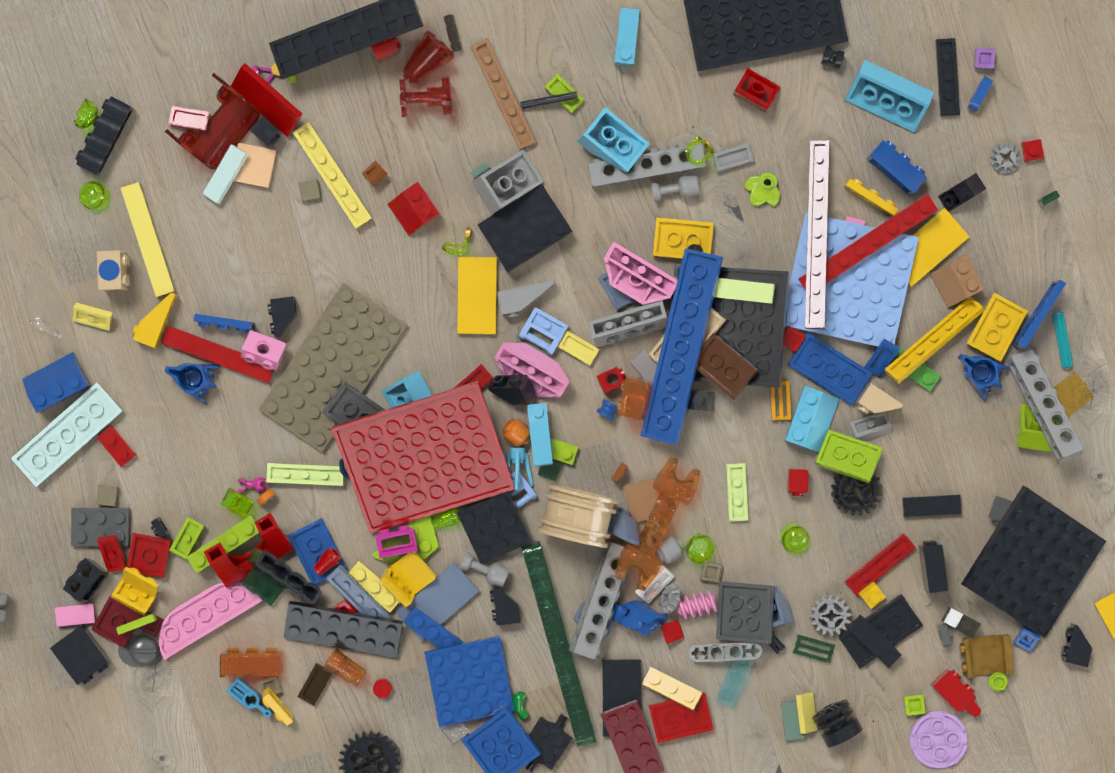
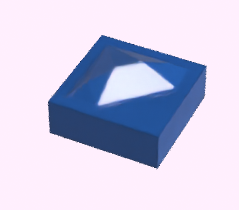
[1013,626,1040,652]

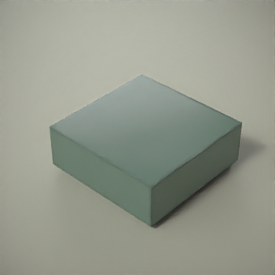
[470,162,491,179]

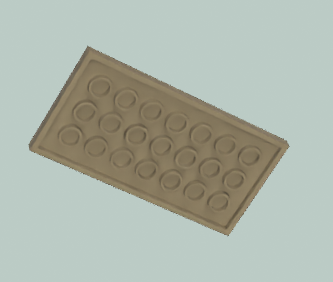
[259,283,408,452]

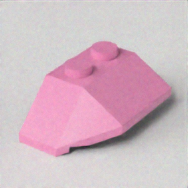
[604,242,677,305]
[494,342,570,398]

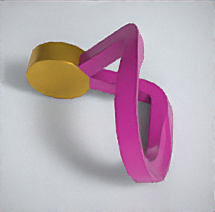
[252,64,280,83]

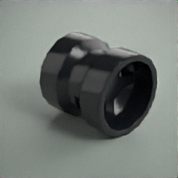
[821,46,845,70]

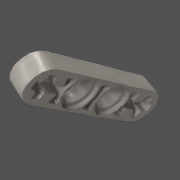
[689,642,764,662]

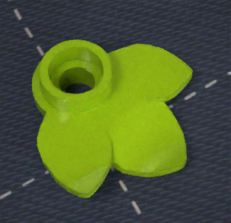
[744,172,780,207]

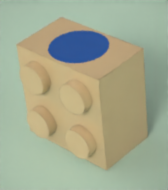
[97,250,131,291]

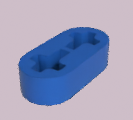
[967,76,993,112]

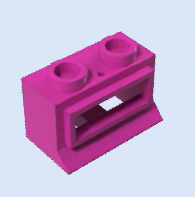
[375,525,418,558]

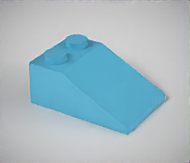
[577,107,650,172]

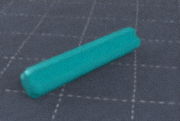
[1052,311,1073,368]

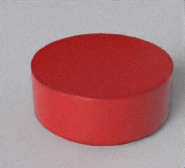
[373,678,392,698]

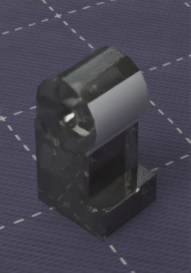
[941,607,981,638]

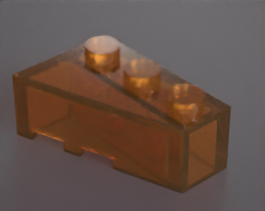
[220,647,282,677]

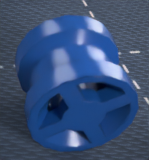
[596,399,620,421]

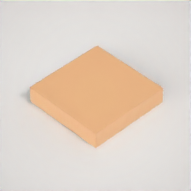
[234,143,277,188]

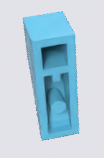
[614,7,640,67]
[527,403,553,467]

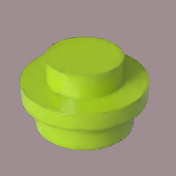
[988,672,1008,692]

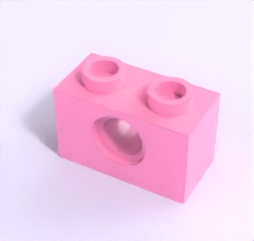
[241,330,286,371]

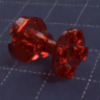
[399,77,452,118]

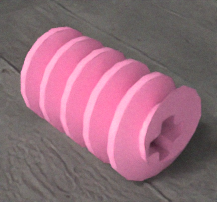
[677,590,718,620]

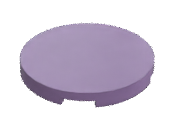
[910,711,968,768]

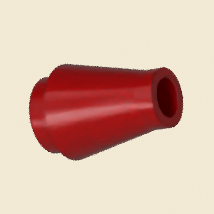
[313,547,341,575]

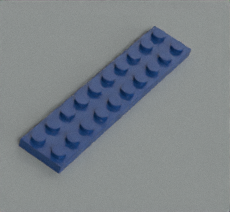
[640,248,723,445]

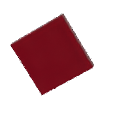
[91,596,143,648]

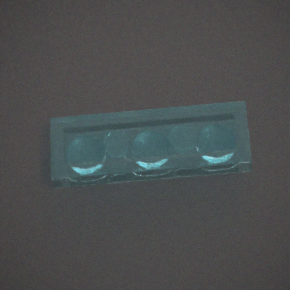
[715,647,756,708]

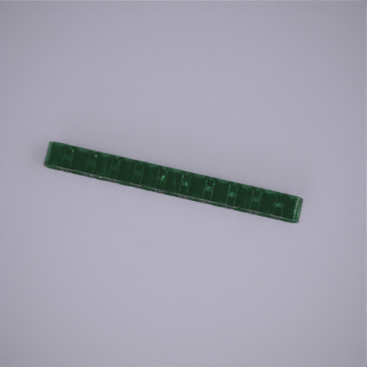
[521,541,596,747]

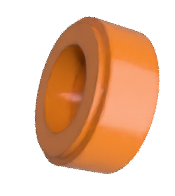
[257,489,276,507]

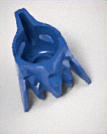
[958,354,1009,402]
[164,363,221,405]
[612,600,667,635]

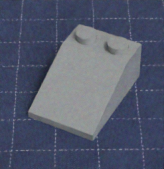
[472,149,544,214]

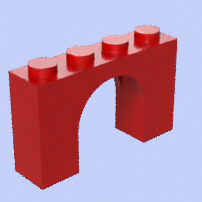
[204,513,294,588]

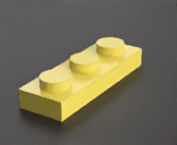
[349,561,399,612]

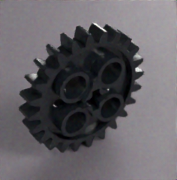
[338,730,401,773]

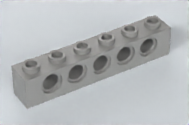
[588,141,706,188]
[1008,349,1084,464]
[569,542,632,660]

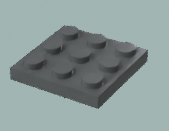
[716,581,774,644]

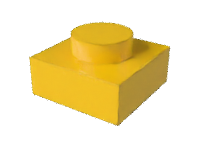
[858,582,886,609]

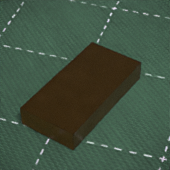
[297,663,333,706]

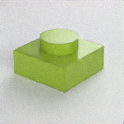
[903,694,926,716]

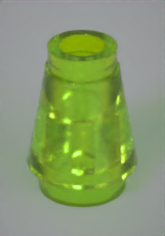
[431,507,461,529]

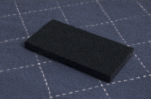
[838,594,923,669]
[602,659,641,737]

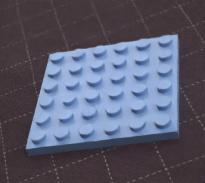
[785,213,919,347]

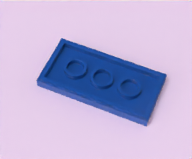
[1013,280,1066,349]
[787,332,873,406]

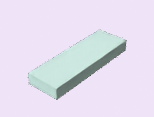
[203,144,248,204]

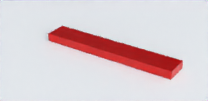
[161,325,274,383]

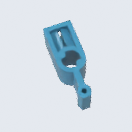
[226,676,274,718]

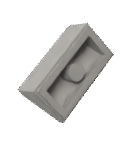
[849,411,893,442]

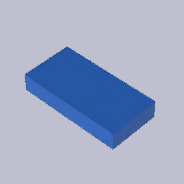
[864,339,900,377]

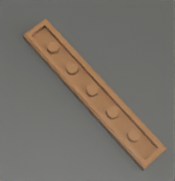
[471,38,537,151]

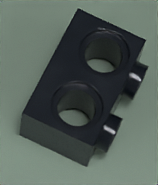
[63,558,109,604]

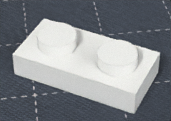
[635,564,675,604]

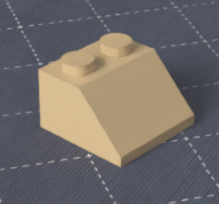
[855,383,903,414]

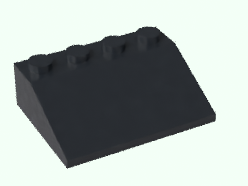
[478,184,573,273]

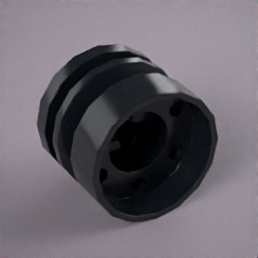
[812,699,863,748]

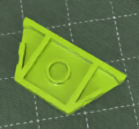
[372,515,439,564]

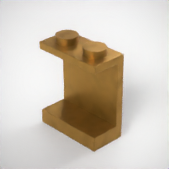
[959,634,1014,678]

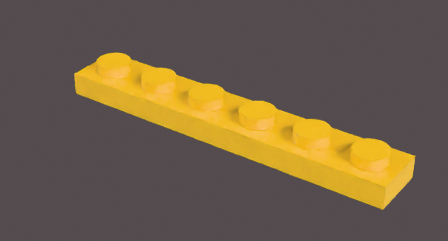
[885,296,984,384]

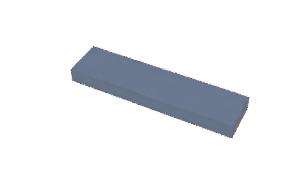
[326,564,394,619]

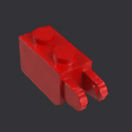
[931,668,982,717]

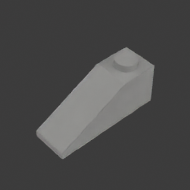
[497,280,554,318]

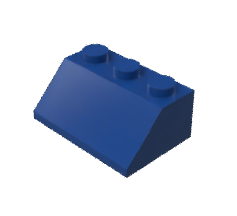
[866,140,927,196]
[22,352,91,413]

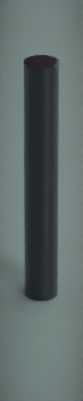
[520,91,578,109]

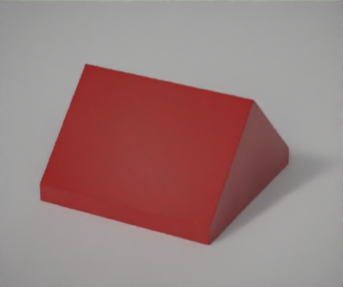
[733,68,781,113]

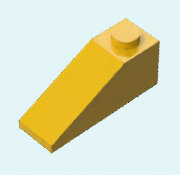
[132,293,177,348]

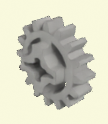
[809,594,852,636]

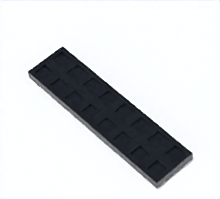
[269,0,424,80]

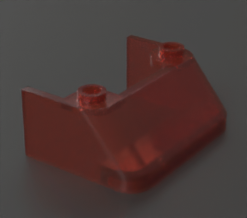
[165,73,260,169]

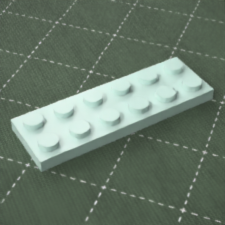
[11,382,123,487]

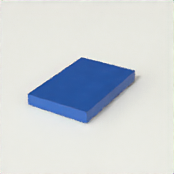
[287,518,348,585]

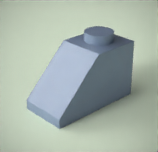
[608,507,640,546]
[772,586,794,628]

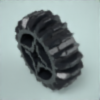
[831,472,883,516]

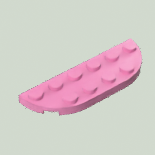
[159,582,263,660]

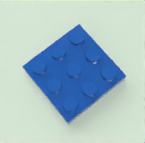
[462,707,541,773]

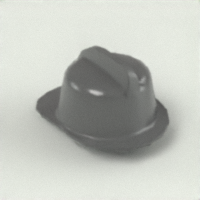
[118,635,163,666]

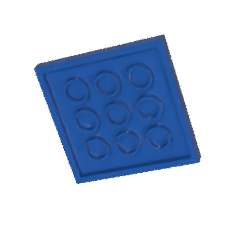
[424,635,514,727]

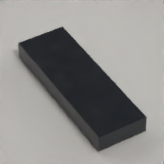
[902,494,961,517]
[847,614,902,668]

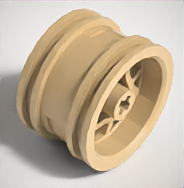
[536,483,619,548]

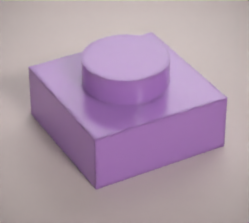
[974,48,996,70]

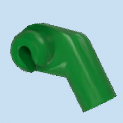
[512,691,529,721]

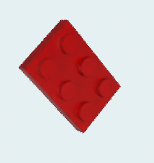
[649,692,714,743]

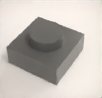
[937,623,953,645]

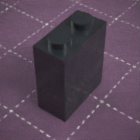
[918,540,948,593]
[50,624,111,685]

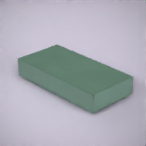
[781,700,805,741]

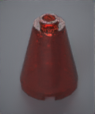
[402,30,455,83]

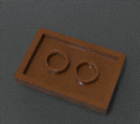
[697,333,758,400]

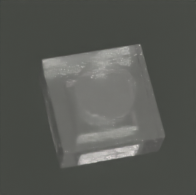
[442,723,469,746]

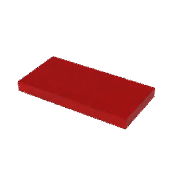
[230,63,303,137]

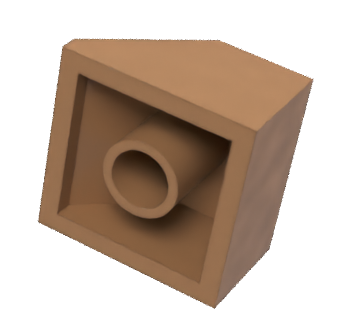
[930,255,985,307]

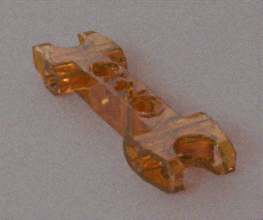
[614,457,700,591]

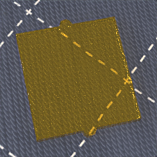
[1054,372,1094,417]

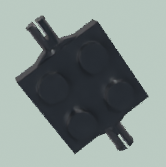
[526,713,573,772]

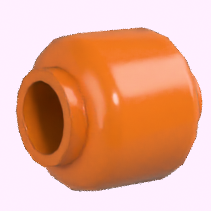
[502,419,531,447]

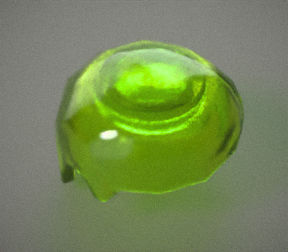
[73,98,98,129]
[79,181,110,210]
[779,523,810,554]
[685,534,714,565]

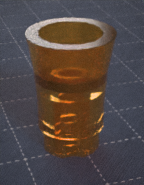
[322,647,366,686]

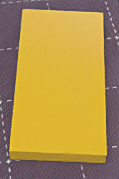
[908,208,969,287]
[457,257,497,334]

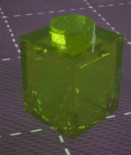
[220,487,255,518]

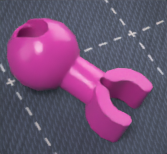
[237,477,268,492]

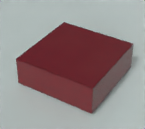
[139,611,165,637]

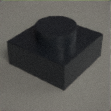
[151,517,170,538]

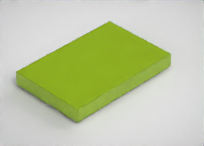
[815,429,883,484]

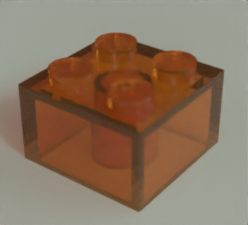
[617,376,654,420]

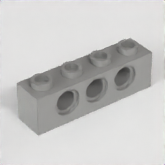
[588,301,668,348]

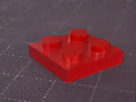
[127,533,172,578]

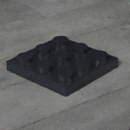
[457,491,533,564]

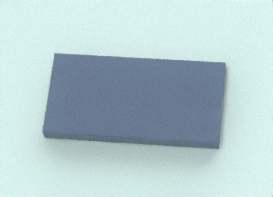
[397,562,479,642]

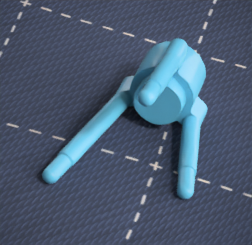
[507,448,534,491]

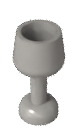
[651,176,700,202]
[460,552,510,588]

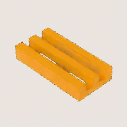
[770,381,791,420]

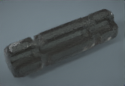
[443,14,462,52]

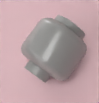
[654,535,683,564]

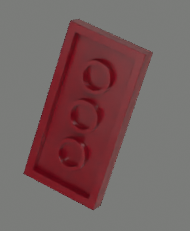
[601,699,665,773]

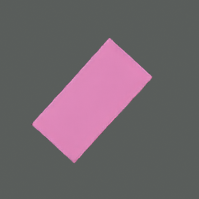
[55,603,96,627]

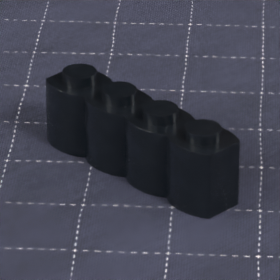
[75,96,134,176]
[247,549,322,604]

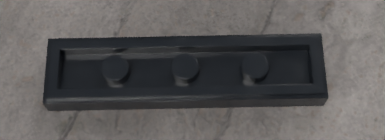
[935,38,960,116]

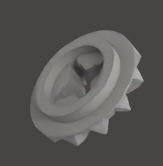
[990,143,1021,174]
[659,583,680,614]

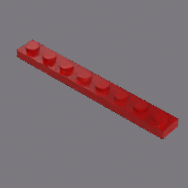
[798,194,938,291]

